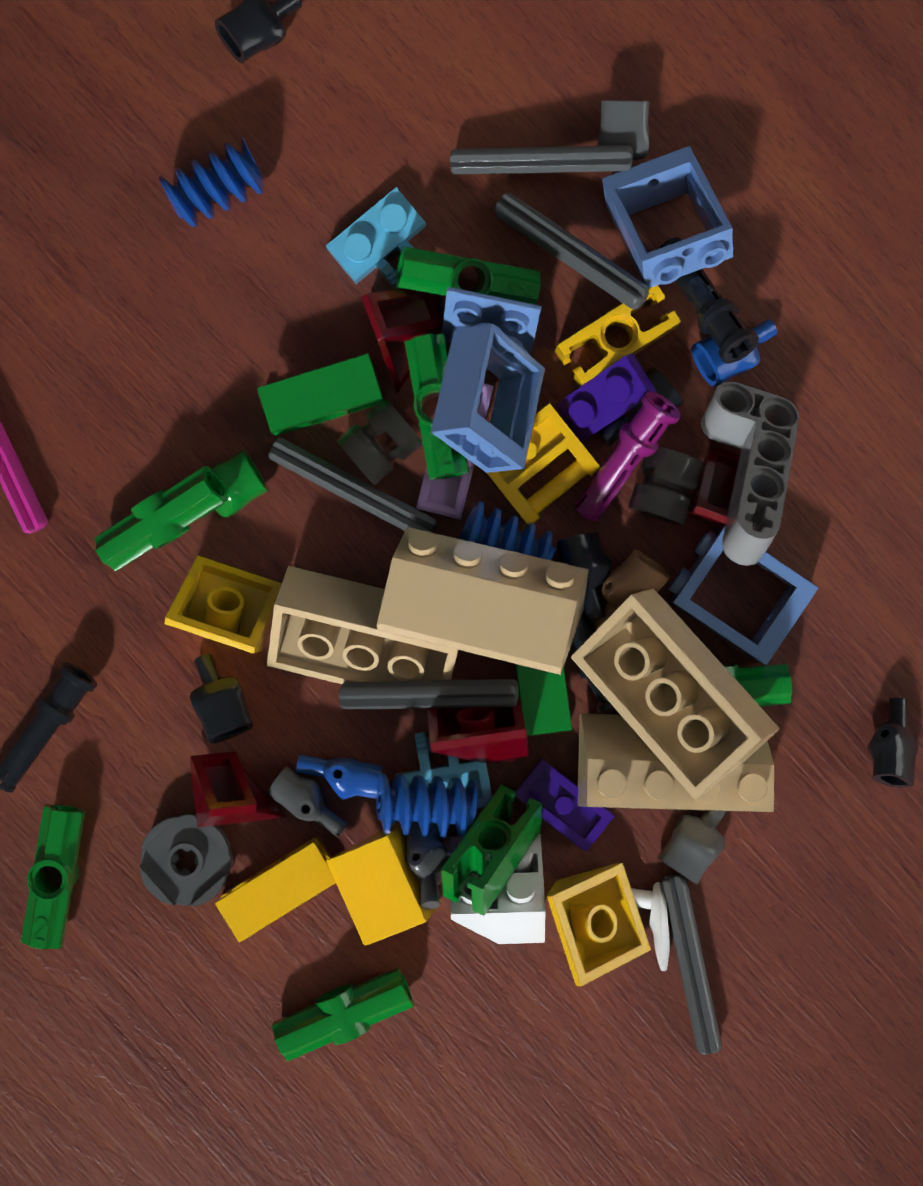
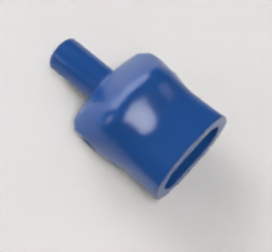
[691,319,777,387]
[296,754,382,800]

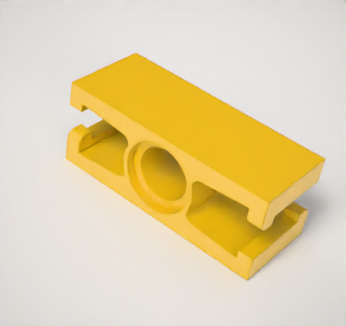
[555,285,681,388]
[215,835,336,943]

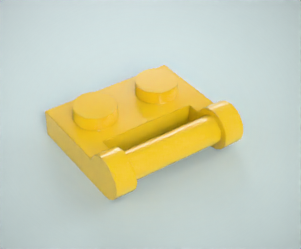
[487,403,601,524]

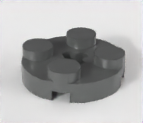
[140,812,234,907]

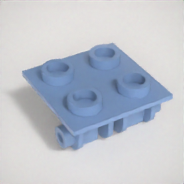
[442,287,542,356]

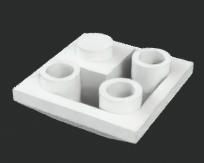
[450,834,546,944]

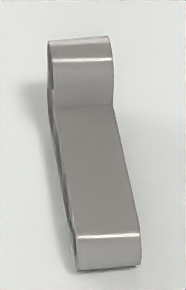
[701,381,799,566]

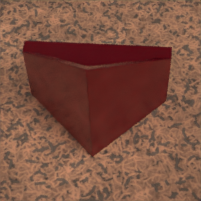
[361,288,444,393]
[686,445,753,529]
[190,752,287,828]

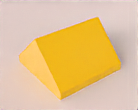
[164,555,282,654]
[326,821,442,945]
[547,863,651,986]

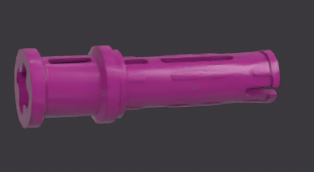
[574,391,681,521]

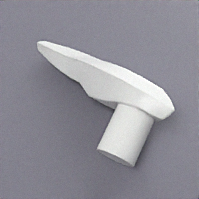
[631,882,670,971]

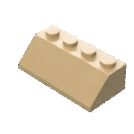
[377,527,589,675]
[267,566,458,684]
[571,588,780,801]
[578,713,774,812]

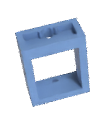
[602,146,733,288]
[431,323,545,473]
[668,526,819,665]

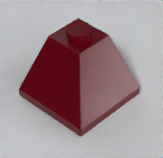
[427,696,528,763]

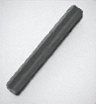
[450,145,633,174]
[494,193,649,310]
[268,438,436,533]
[338,679,519,709]
[661,873,722,1055]

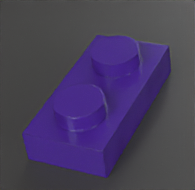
[555,353,657,442]
[515,757,614,852]

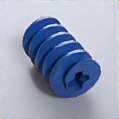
[159,136,264,227]
[459,501,557,560]
[376,773,477,838]

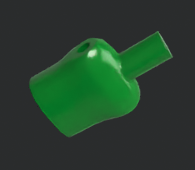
[210,450,269,518]

